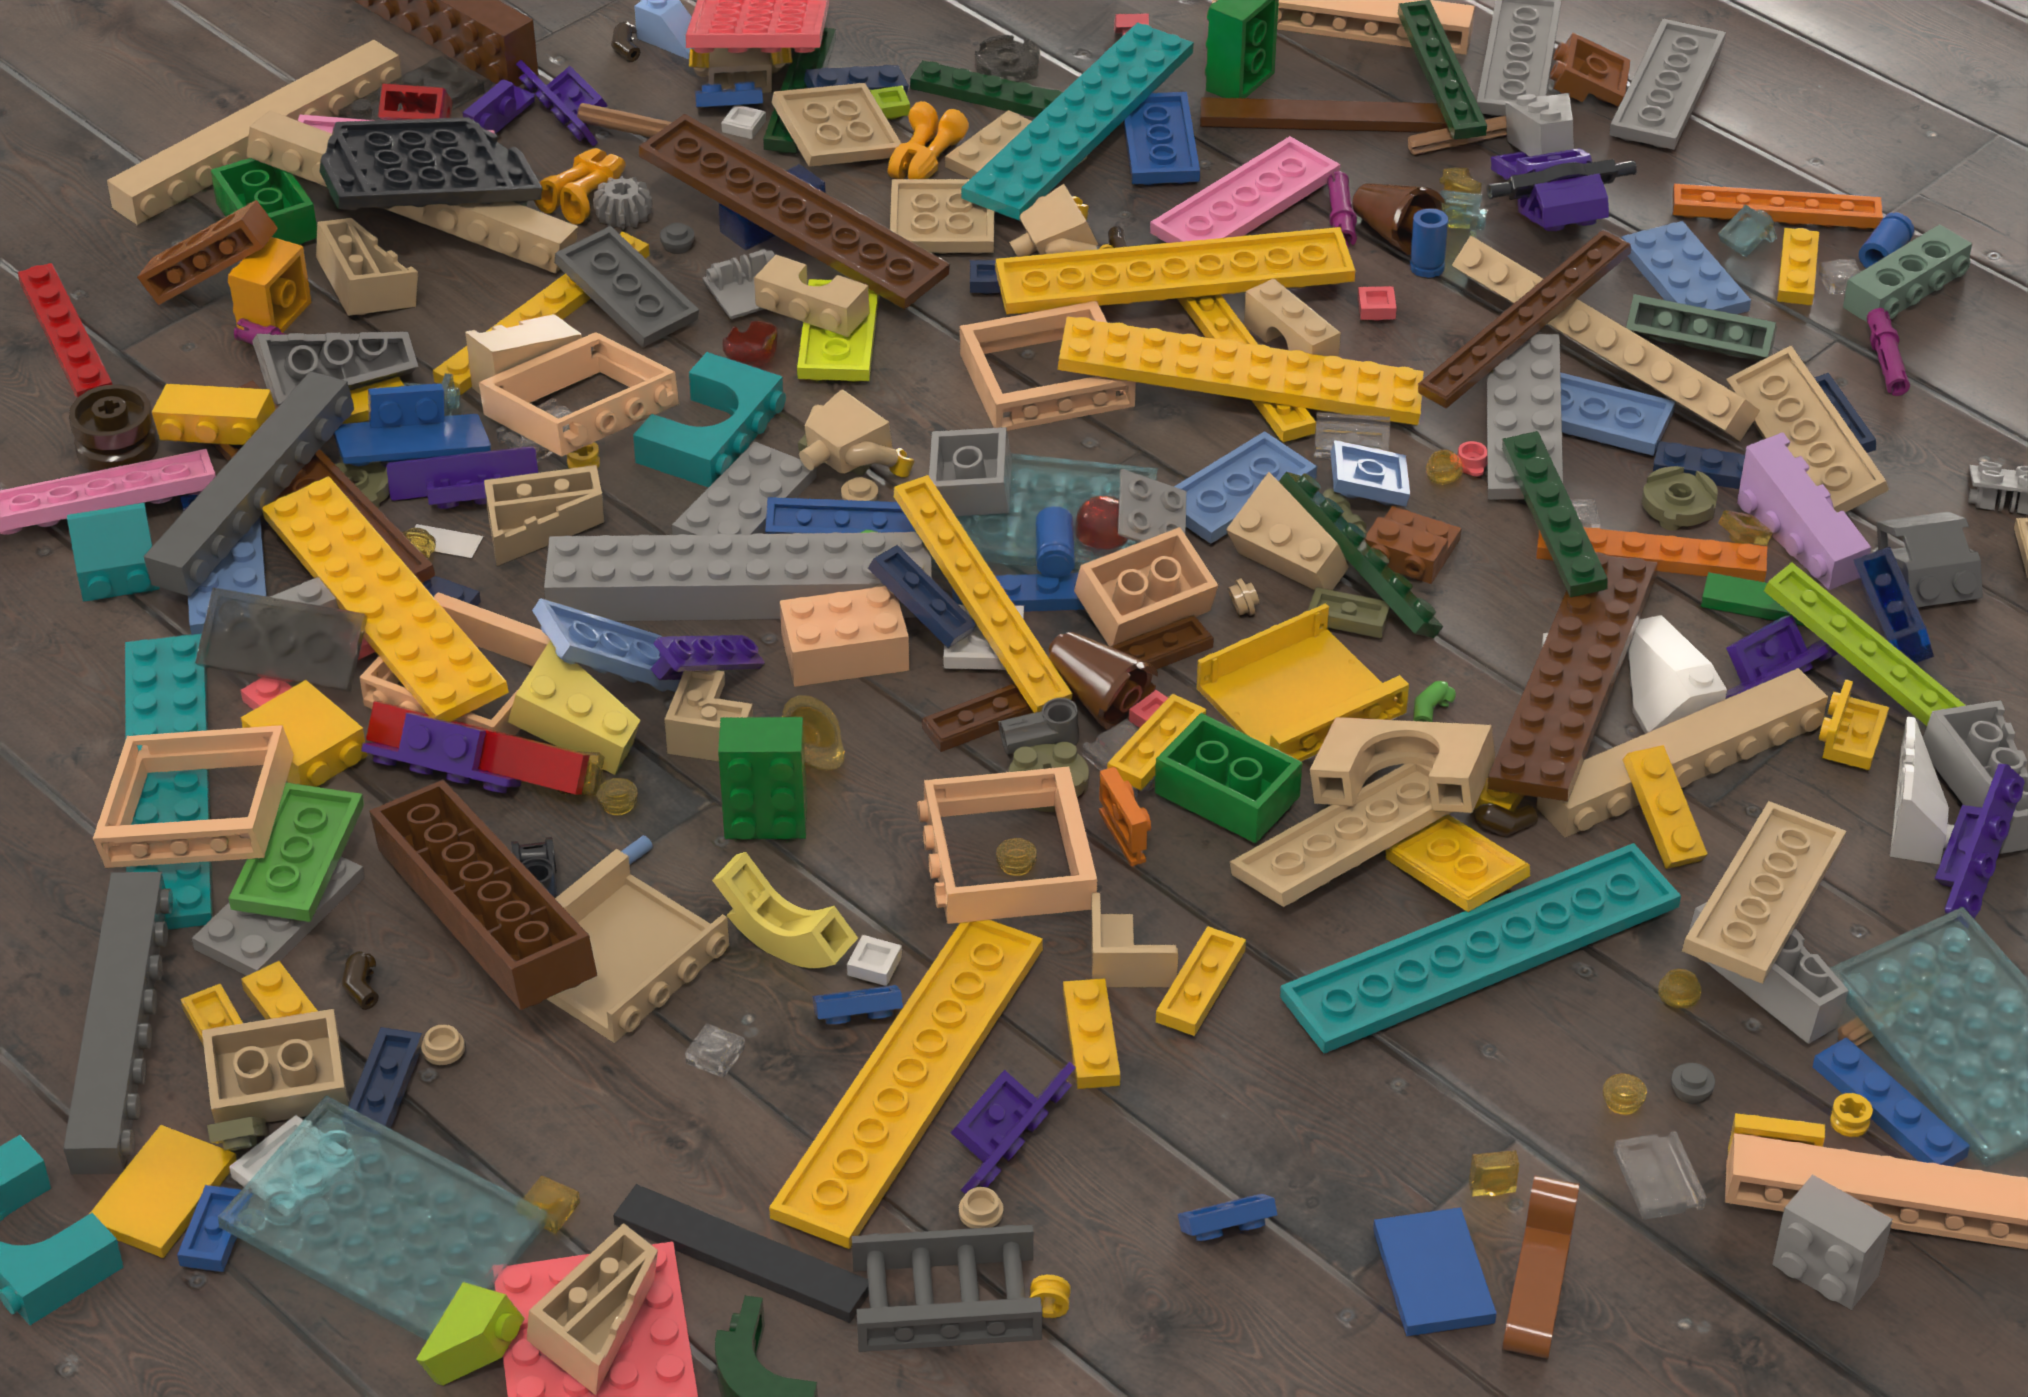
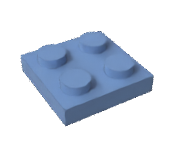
[1330,440,1410,507]

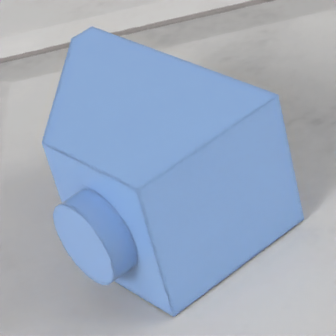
[634,0,694,59]

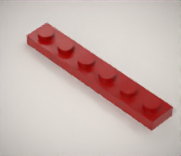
[18,263,112,398]

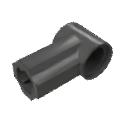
[998,697,1079,754]

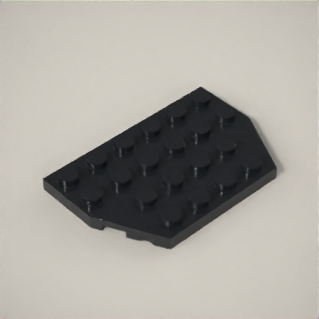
[319,117,542,210]

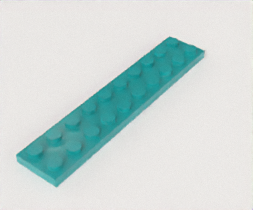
[961,23,1194,221]
[125,634,213,930]
[1280,843,1681,1054]

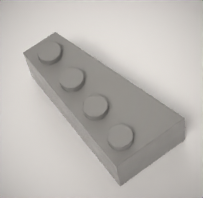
[252,332,419,407]
[1923,700,2028,854]
[1689,902,1849,1044]

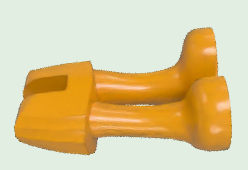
[887,101,969,179]
[534,148,626,225]

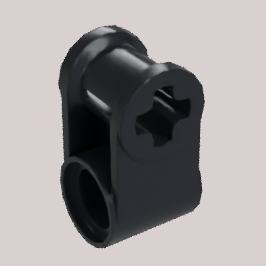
[511,837,558,898]

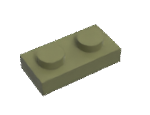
[1308,587,1391,638]
[207,1116,268,1151]

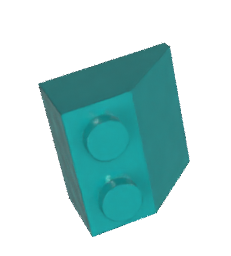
[67,503,160,602]

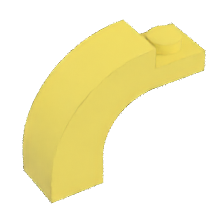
[712,852,858,968]

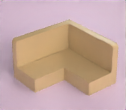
[665,670,753,761]
[1091,893,1178,987]

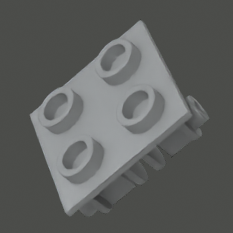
[703,249,775,319]
[1968,461,2028,514]
[1118,469,1187,542]

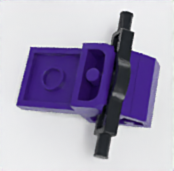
[1487,148,1637,231]

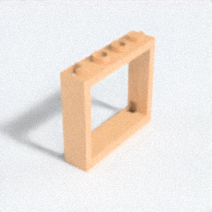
[960,301,1136,431]
[479,332,679,457]
[360,592,550,736]
[93,725,294,868]
[917,767,1097,924]

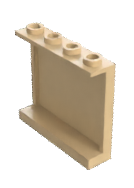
[547,849,729,1043]

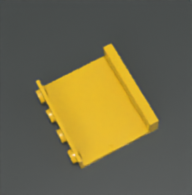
[1196,603,1409,762]

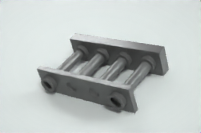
[852,1225,1042,1352]

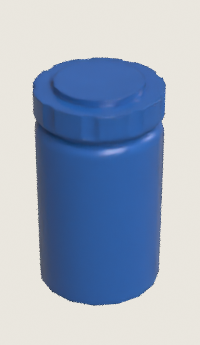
[1410,209,1448,278]
[1859,212,1914,268]
[1036,506,1075,578]

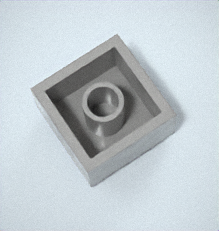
[929,427,1012,516]
[1772,1174,1893,1310]

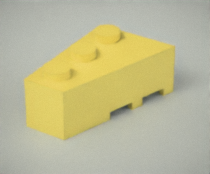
[508,640,641,775]

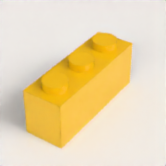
[152,384,276,445]

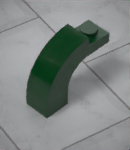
[715,1295,818,1397]

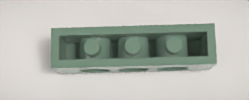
[1843,224,1972,322]
[1626,294,1777,361]

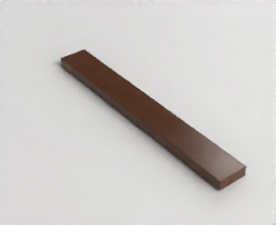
[1200,97,1448,132]
[1418,230,1631,409]
[922,615,1214,752]

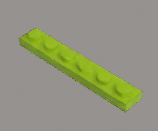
[1764,562,1966,726]

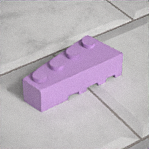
[1737,432,1871,590]

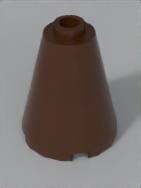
[1352,183,1445,255]
[1049,632,1158,732]

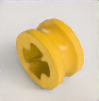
[566,442,600,469]
[1830,1093,1873,1137]
[1029,1274,1071,1318]

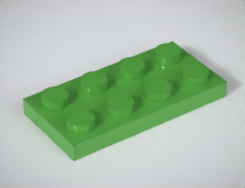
[228,782,364,922]

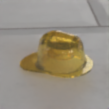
[782,695,844,771]

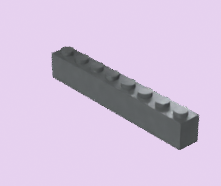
[143,371,354,596]
[63,872,173,1174]

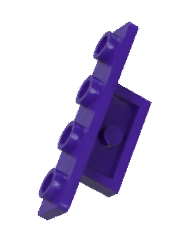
[516,60,608,147]
[462,79,535,134]
[386,446,538,509]
[1725,615,1839,699]
[650,635,765,680]
[361,713,522,793]
[1935,763,2025,928]
[950,1061,1076,1194]

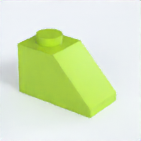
[416,1282,525,1386]

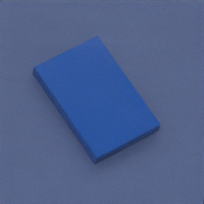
[1373,1207,1497,1336]

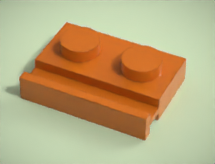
[1099,767,1151,866]

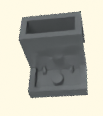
[1877,512,1983,608]

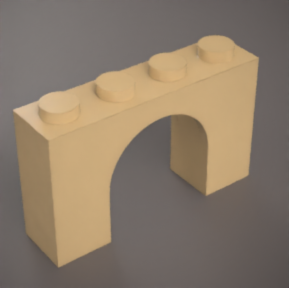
[1310,717,1495,813]

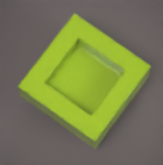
[870,85,910,119]

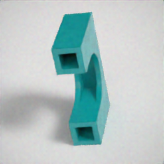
[633,352,786,488]
[0,1135,124,1325]

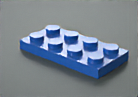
[1123,92,1200,185]

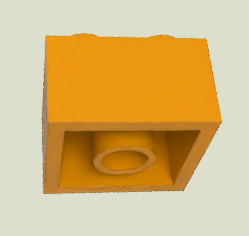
[228,237,312,333]

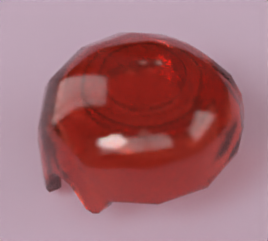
[722,321,778,367]
[1075,495,1128,549]

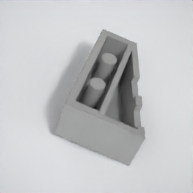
[1506,93,1574,156]

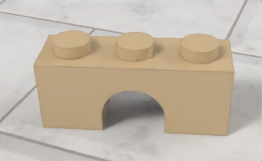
[754,255,869,337]
[1244,279,1341,357]

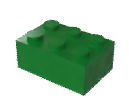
[1205,0,1279,98]
[211,158,317,245]
[1155,713,1302,843]
[718,717,807,839]

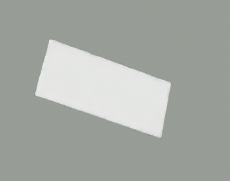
[408,524,484,558]

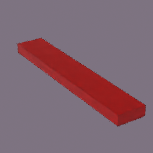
[366,701,590,795]

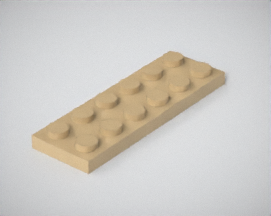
[1726,346,1889,513]
[1230,764,1452,907]
[1682,801,1846,984]

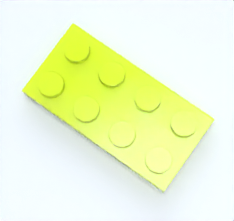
[797,279,879,382]

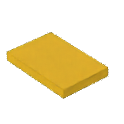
[1386,814,1530,912]
[89,1125,237,1258]

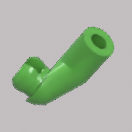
[1413,681,1456,722]

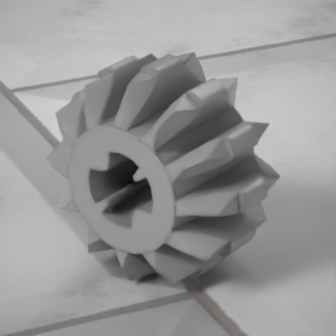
[593,176,652,230]

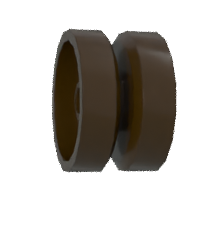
[69,384,158,472]

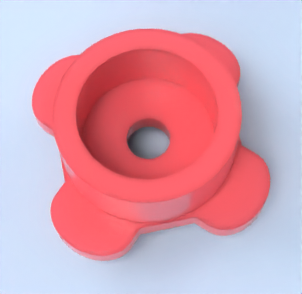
[1450,441,1488,476]

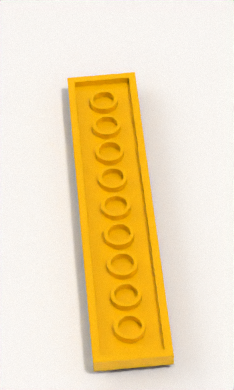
[995,227,1355,314]
[1057,316,1424,425]
[262,476,509,722]
[769,920,1043,1249]

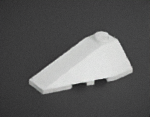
[1627,615,1727,734]
[1890,717,1954,865]

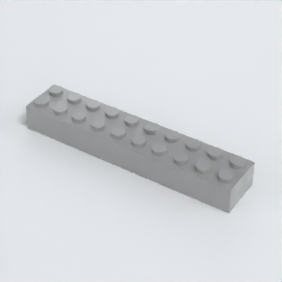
[544,532,932,621]

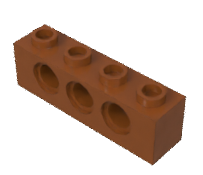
[137,200,278,305]

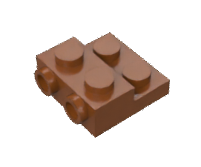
[1549,32,1631,106]
[1365,506,1461,584]

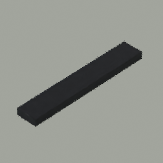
[613,1184,869,1323]

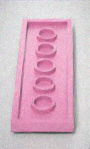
[1150,136,1340,243]
[0,449,216,535]

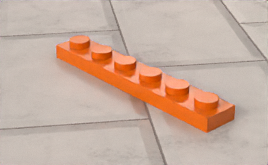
[1672,184,1883,229]
[1536,527,1767,582]

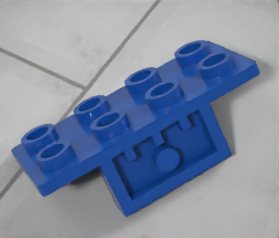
[333,383,491,466]

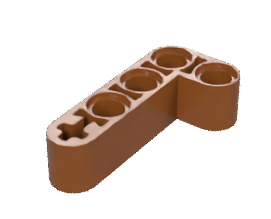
[1502,1175,1580,1359]

